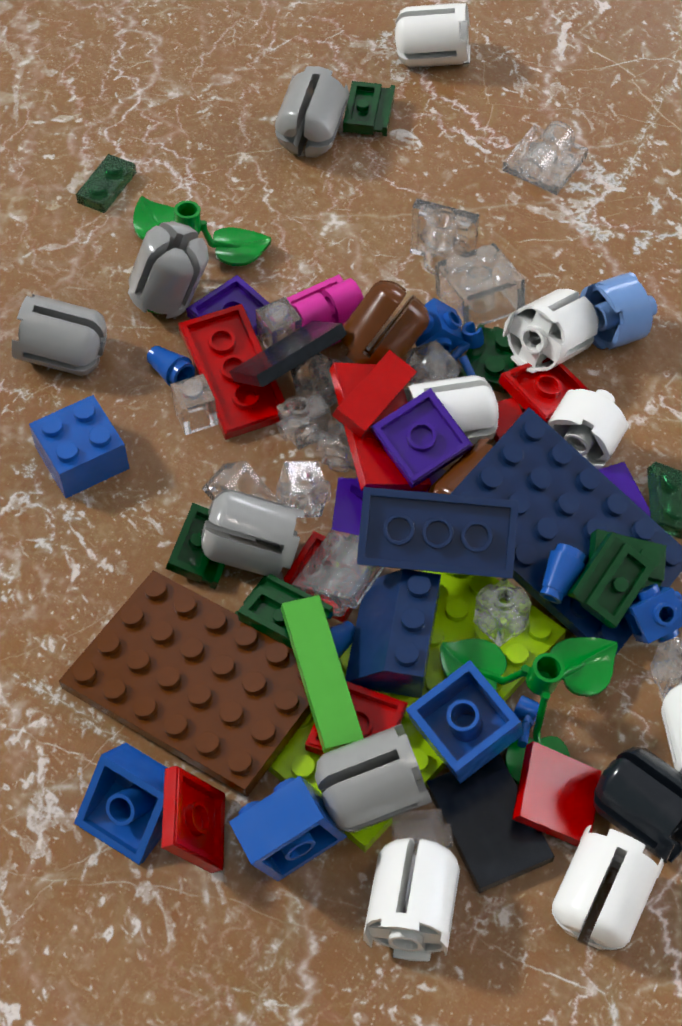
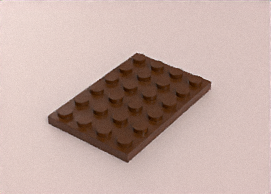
[59,570,311,797]

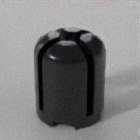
[593,747,682,863]

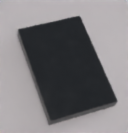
[229,321,347,387]
[426,753,555,893]

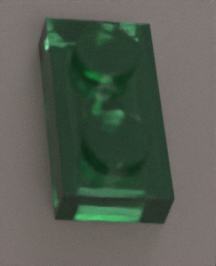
[76,154,137,213]
[647,462,682,539]

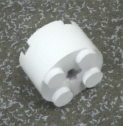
[547,389,629,469]

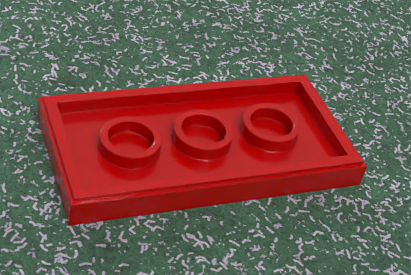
[178,304,291,440]
[329,362,431,491]

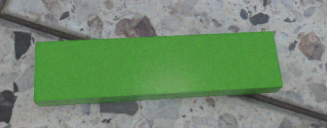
[281,595,364,753]

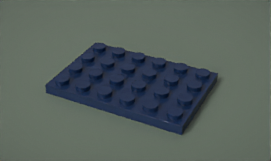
[450,407,682,656]

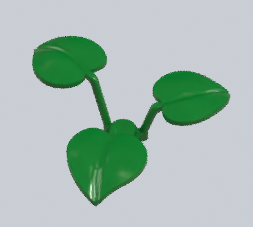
[133,196,271,314]
[439,637,618,785]

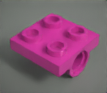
[282,274,363,347]

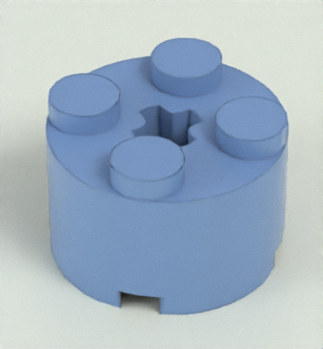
[579,272,657,350]

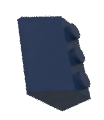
[345,569,441,698]

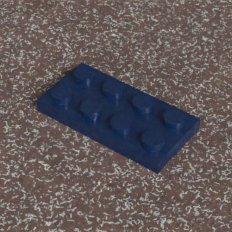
[357,487,519,579]

